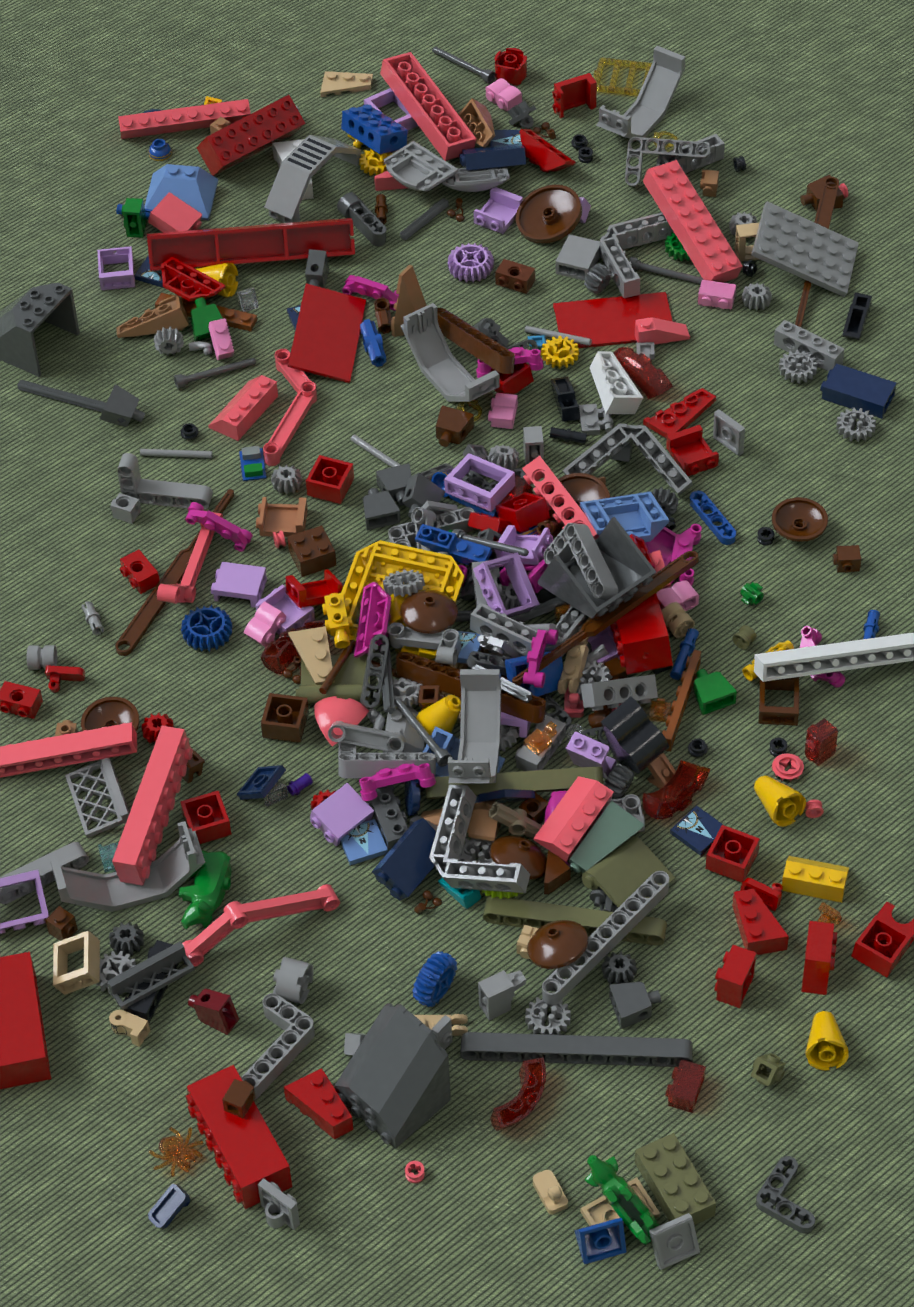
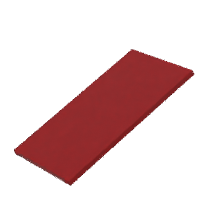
[288,283,366,383]
[553,292,673,348]

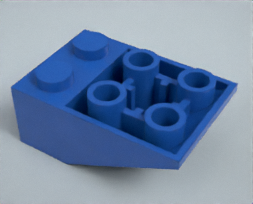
[505,651,563,697]

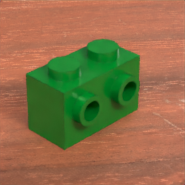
[122,198,147,238]

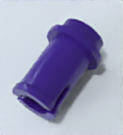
[287,773,313,796]

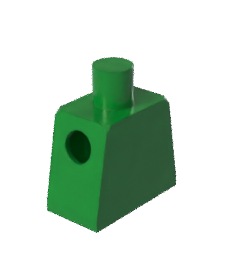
[191,297,223,342]
[693,669,737,715]

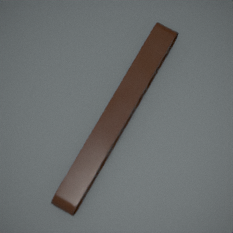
[437,308,515,374]
[396,652,546,723]

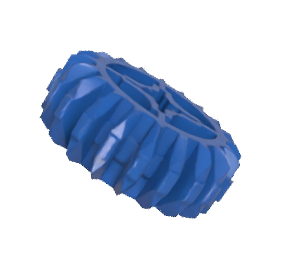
[181,605,233,652]
[413,951,457,1007]

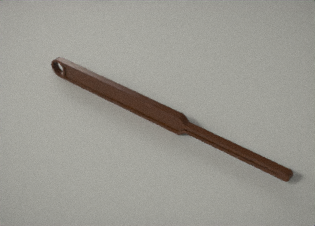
[795,177,839,327]
[115,489,234,656]
[512,551,699,685]

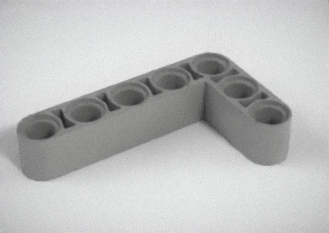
[625,137,711,187]
[117,453,213,510]
[388,507,475,547]
[544,523,618,600]
[338,742,436,778]
[241,993,315,1100]

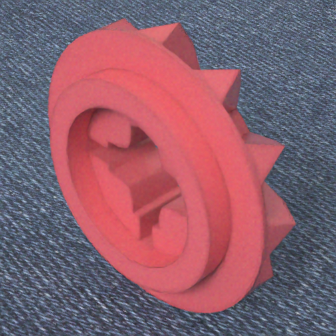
[772,754,804,782]

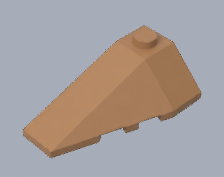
[458,98,495,148]
[391,265,427,337]
[116,294,189,338]
[420,801,501,841]

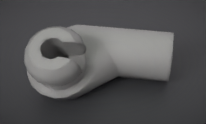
[189,341,213,355]
[367,708,385,730]

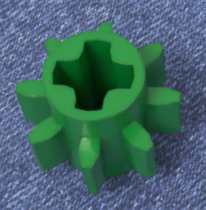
[740,582,764,606]

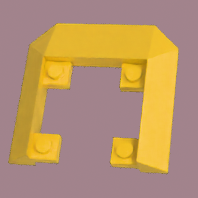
[327,540,465,660]

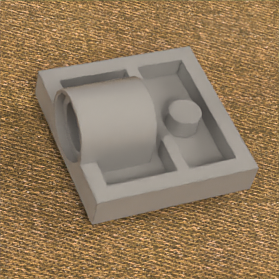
[258,1178,300,1230]

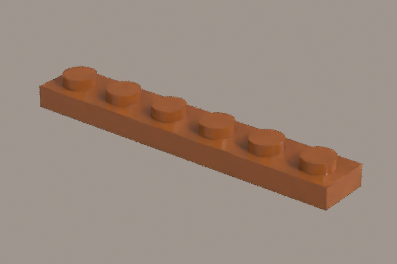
[155,293,257,331]
[662,650,701,752]

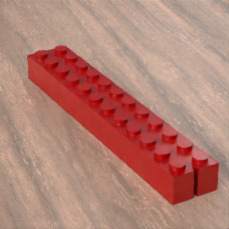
[147,218,355,271]

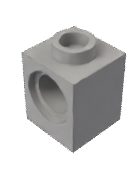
[110,493,141,524]

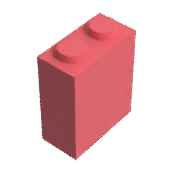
[148,192,202,233]

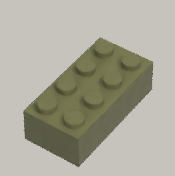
[635,1133,716,1225]

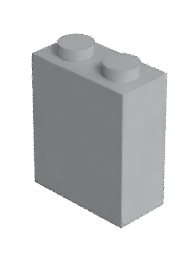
[556,234,600,281]

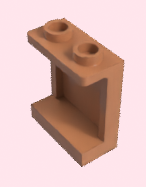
[256,497,308,537]

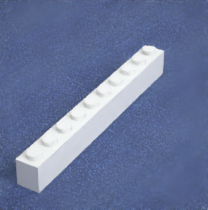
[754,633,914,682]

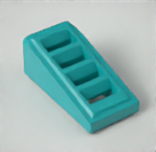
[438,877,481,909]

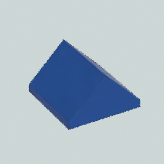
[574,1218,627,1264]

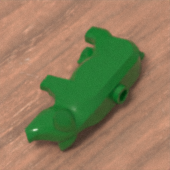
[178,850,232,930]
[585,1155,660,1245]

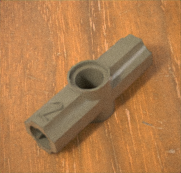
[489,802,543,839]

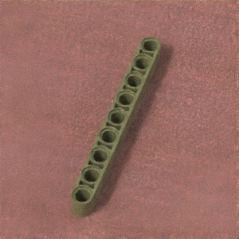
[425,767,603,799]
[483,896,667,946]

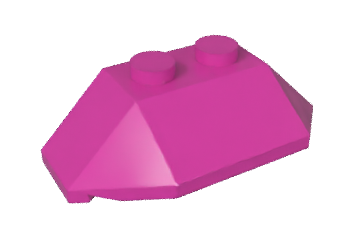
[354,582,391,658]

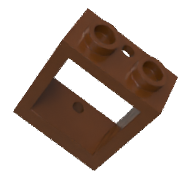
[758,677,799,726]

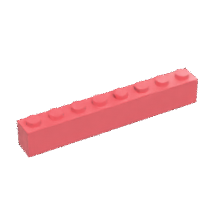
[118,99,251,139]
[0,722,137,778]

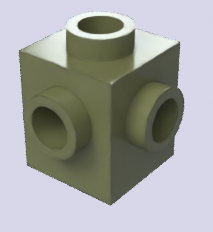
[750,1053,785,1086]

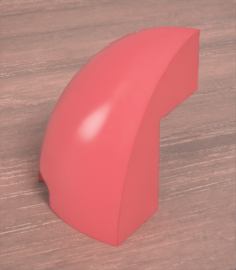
[314,696,369,747]

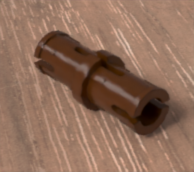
[375,194,388,224]
[536,520,559,534]

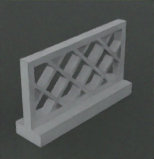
[65,758,130,838]

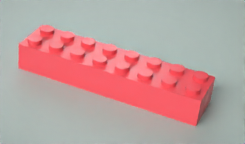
[380,52,476,161]
[643,160,743,283]
[112,726,193,886]

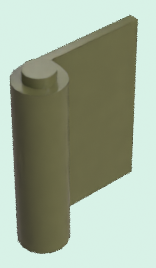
[296,654,370,704]
[582,836,675,911]

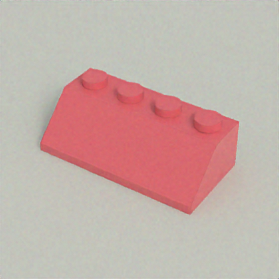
[208,375,278,441]
[533,776,614,862]

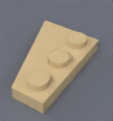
[320,71,373,97]
[288,626,335,685]
[580,1177,660,1226]

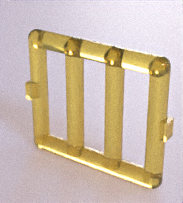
[594,57,652,96]

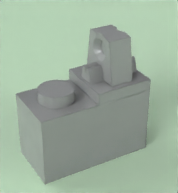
[523,426,544,466]
[478,970,526,1021]

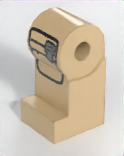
[109,1010,151,1047]

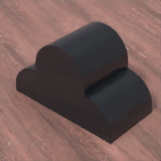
[601,696,669,774]

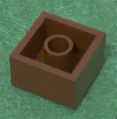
[287,525,337,577]
[261,693,309,743]

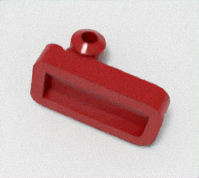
[45,666,85,693]
[740,878,783,911]

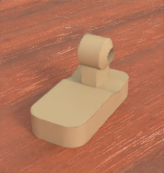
[533,1170,568,1215]

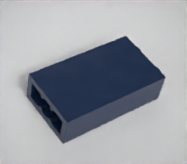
[460,143,526,170]
[820,363,897,419]
[372,818,436,900]

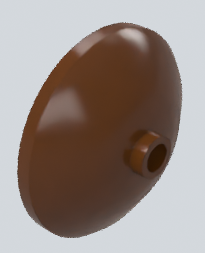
[772,497,828,542]
[400,589,458,634]
[81,697,140,731]
[490,836,547,879]
[527,920,589,969]

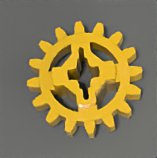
[359,148,393,176]
[541,336,579,369]

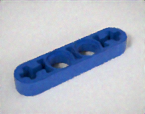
[690,491,736,545]

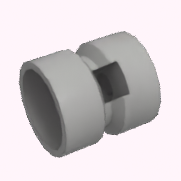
[27,645,58,670]

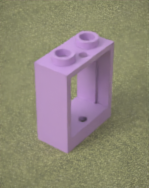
[97,246,135,290]

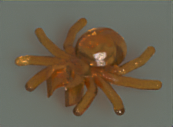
[148,1127,204,1177]

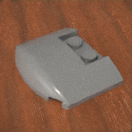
[384,141,458,191]
[442,166,510,192]

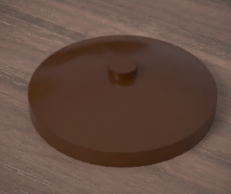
[516,185,582,244]
[545,473,611,538]

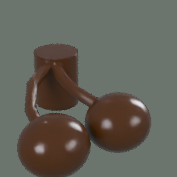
[533,122,556,139]
[447,198,464,222]
[283,656,301,684]
[414,890,442,914]

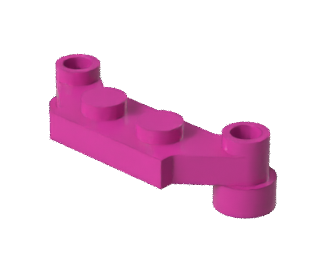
[342,275,399,311]
[476,347,543,378]
[185,502,253,552]
[670,524,702,586]
[800,626,845,688]
[523,629,558,688]
[359,763,436,801]

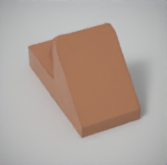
[647,753,683,794]

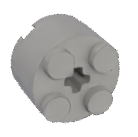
[273,957,314,1004]

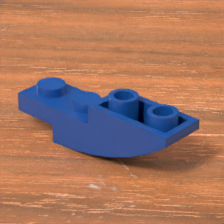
[415,524,492,565]

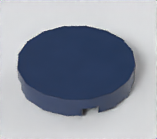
[404,779,420,816]

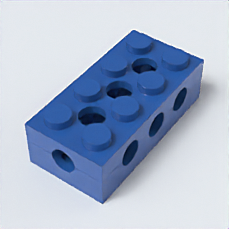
[341,104,408,154]

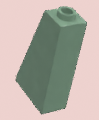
[567,801,645,873]

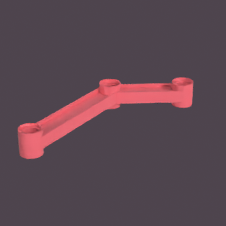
[263,349,317,466]
[157,512,223,604]
[182,884,340,967]

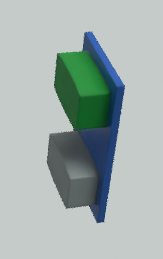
[239,446,266,481]

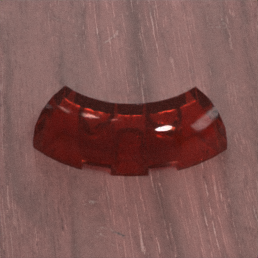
[613,347,673,399]
[261,620,330,675]
[642,760,710,819]
[490,1057,546,1131]

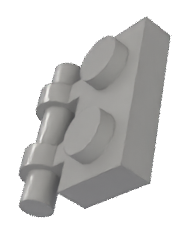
[579,404,614,436]
[477,635,522,658]

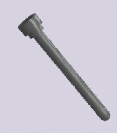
[432,47,496,84]
[629,257,704,284]
[174,358,256,389]
[452,529,529,556]
[395,698,452,767]

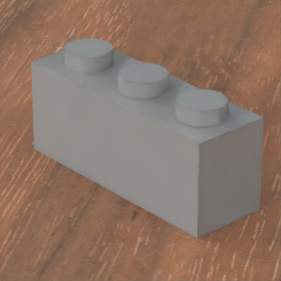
[515,715,566,771]

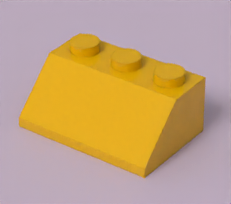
[782,856,849,903]

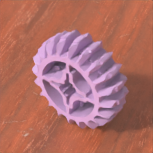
[448,243,494,283]

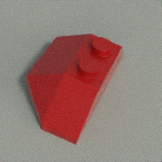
[519,129,576,173]
[161,257,226,302]

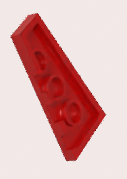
[643,388,716,439]

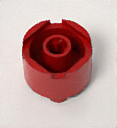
[495,48,527,86]

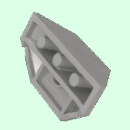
[383,707,425,753]

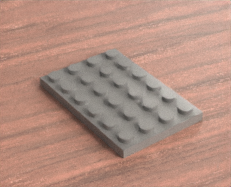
[751,201,859,297]

